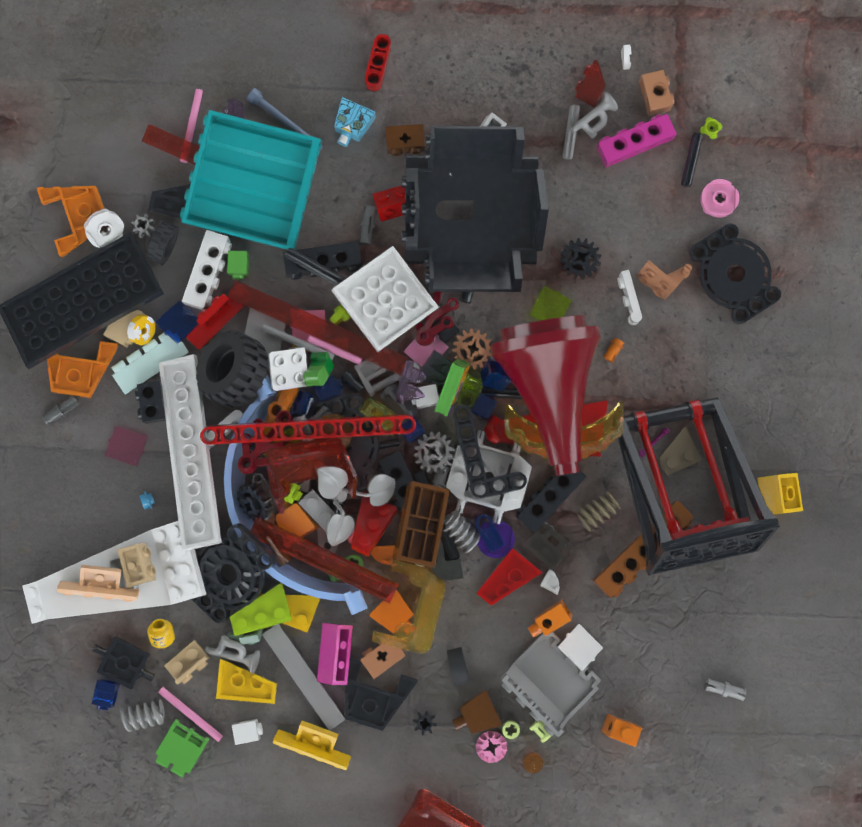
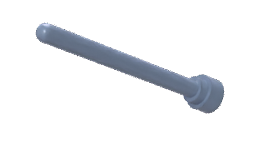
[246,88,323,150]

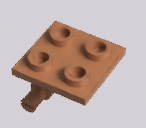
[636,260,692,300]

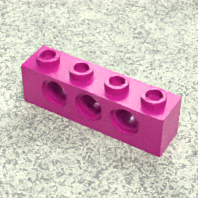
[596,114,677,168]

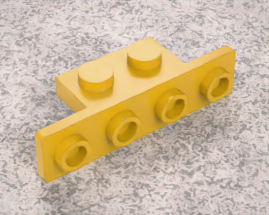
[273,721,351,770]

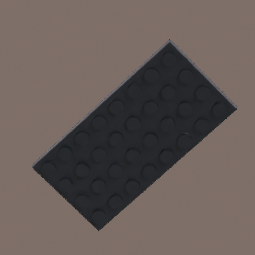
[0,232,165,369]

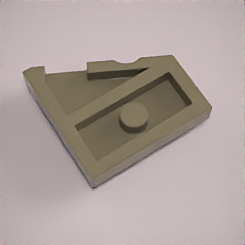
[658,427,701,476]

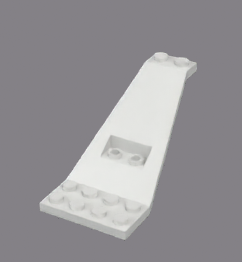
[22,521,206,624]

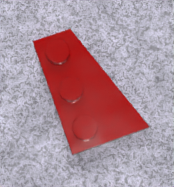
[351,491,398,557]
[476,548,543,606]

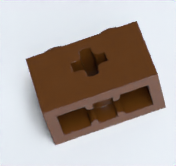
[385,124,425,156]

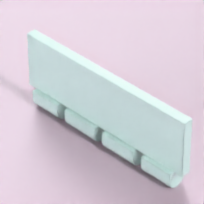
[111,329,189,395]

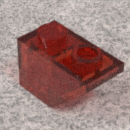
[575,60,606,108]

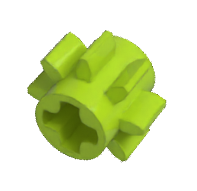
[277,481,303,504]

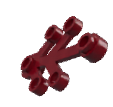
[415,292,459,346]
[238,410,294,474]

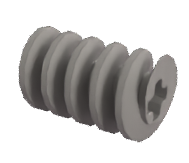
[443,510,481,553]
[120,699,165,732]

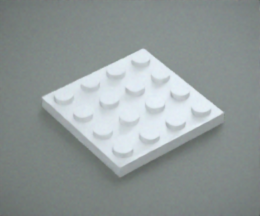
[331,246,439,352]

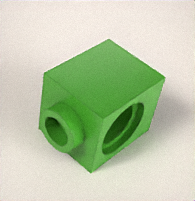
[227,251,250,280]

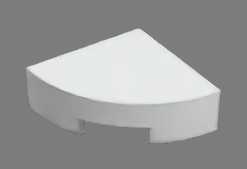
[621,45,631,70]
[540,569,560,595]

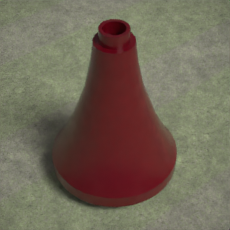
[490,315,601,476]

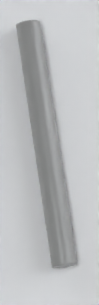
[261,324,335,360]

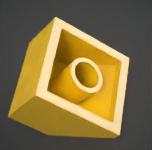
[757,473,803,515]

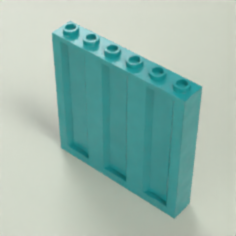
[180,110,322,250]

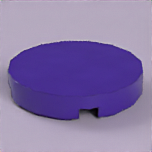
[477,520,515,558]

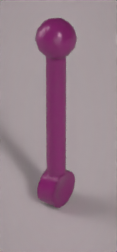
[638,427,669,457]

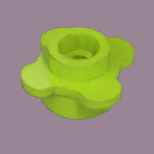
[700,117,722,139]

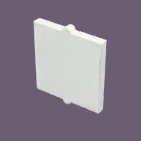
[558,624,603,671]

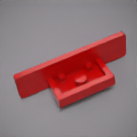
[186,284,253,350]

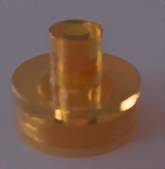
[523,752,543,773]

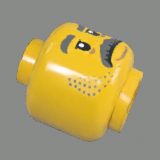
[147,619,175,648]

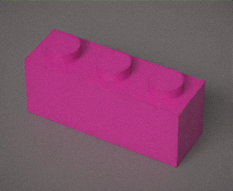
[317,623,353,685]

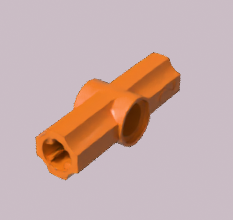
[264,388,299,435]

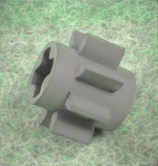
[131,214,156,238]

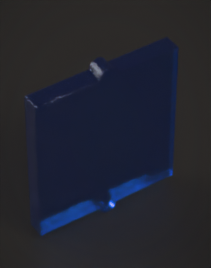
[155,301,199,345]

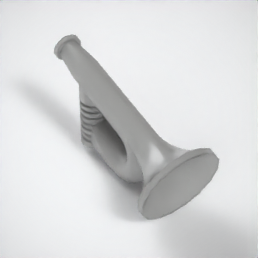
[569,92,618,138]
[205,635,260,673]

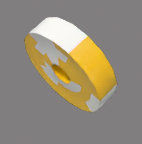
[127,314,156,345]

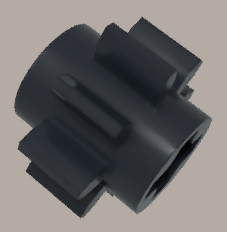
[413,710,437,735]

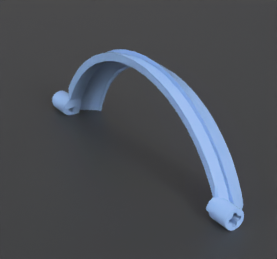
[224,375,368,615]

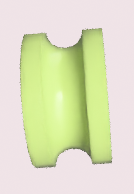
[502,720,520,739]

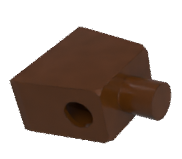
[452,689,502,734]

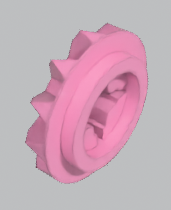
[476,731,507,763]

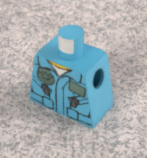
[334,97,376,147]

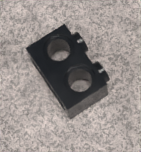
[135,381,166,424]

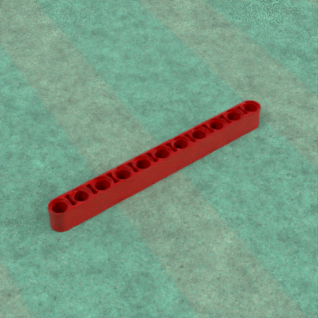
[200,414,416,445]

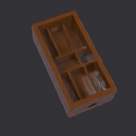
[393,481,450,567]

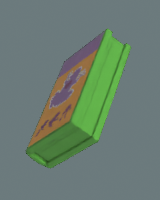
[434,359,471,416]

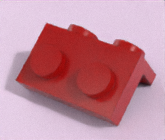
[372,185,405,222]

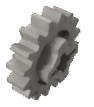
[414,432,456,474]

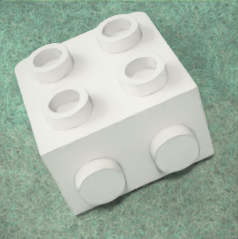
[268,347,307,391]

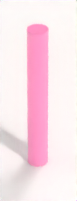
[307,335,363,365]

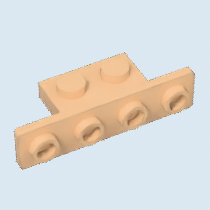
[57,565,139,602]

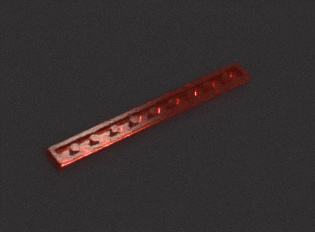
[227,280,409,376]

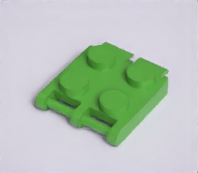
[155,719,210,777]

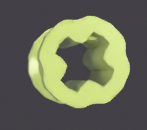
[529,720,551,743]

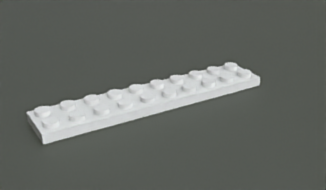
[159,354,222,551]

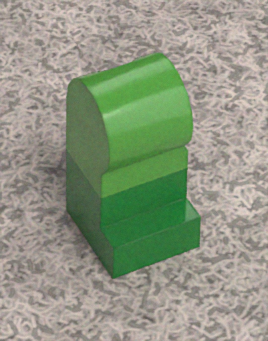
[304,352,334,387]

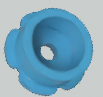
[139,491,155,509]

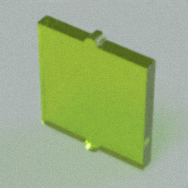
[529,286,572,321]

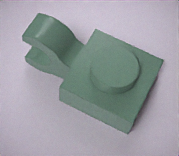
[227,629,263,645]

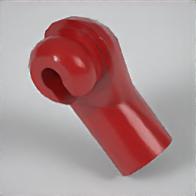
[484,415,501,444]

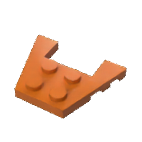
[36,186,105,258]
[47,341,119,398]

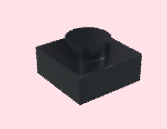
[437,320,460,343]

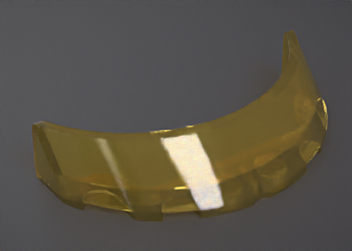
[505,402,624,460]

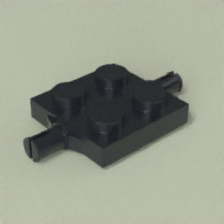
[92,636,155,690]

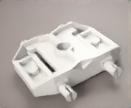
[446,430,532,524]

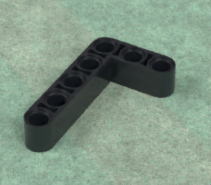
[453,404,527,499]

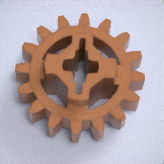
[452,329,492,371]

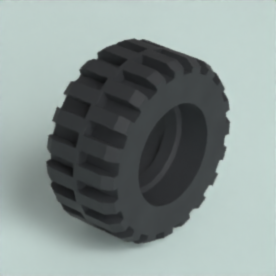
[196,330,269,408]

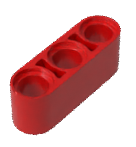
[365,34,391,92]

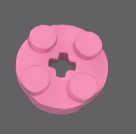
[700,179,739,218]

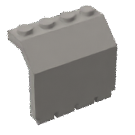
[500,632,601,737]

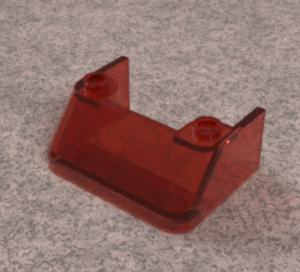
[266,437,358,514]

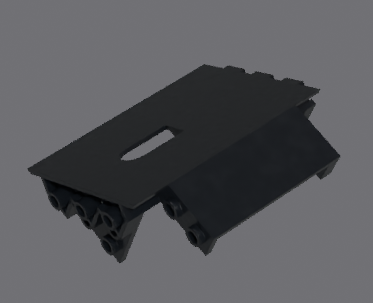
[402,126,549,292]

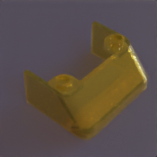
[372,559,446,654]

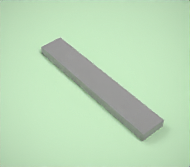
[262,624,345,731]

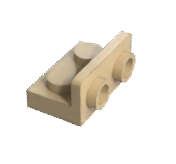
[117,543,156,588]
[164,640,210,685]

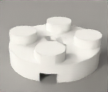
[84,209,124,248]

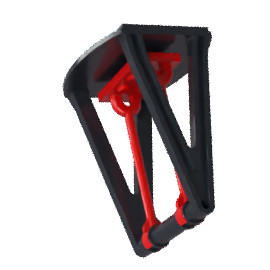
[614,397,780,576]

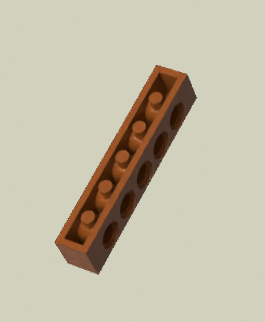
[592,500,694,598]

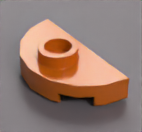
[371,545,399,565]

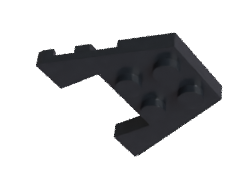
[345,658,418,731]

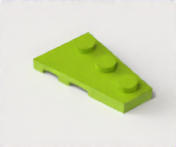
[230,583,292,636]

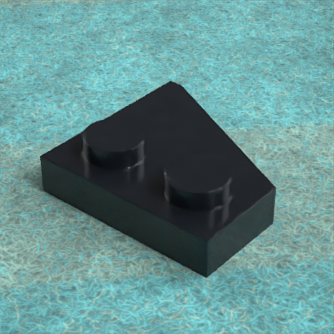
[148,184,191,219]
[413,350,453,385]

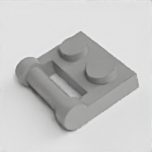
[354,349,404,397]

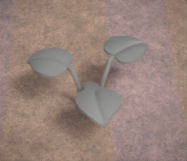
[317,466,395,546]

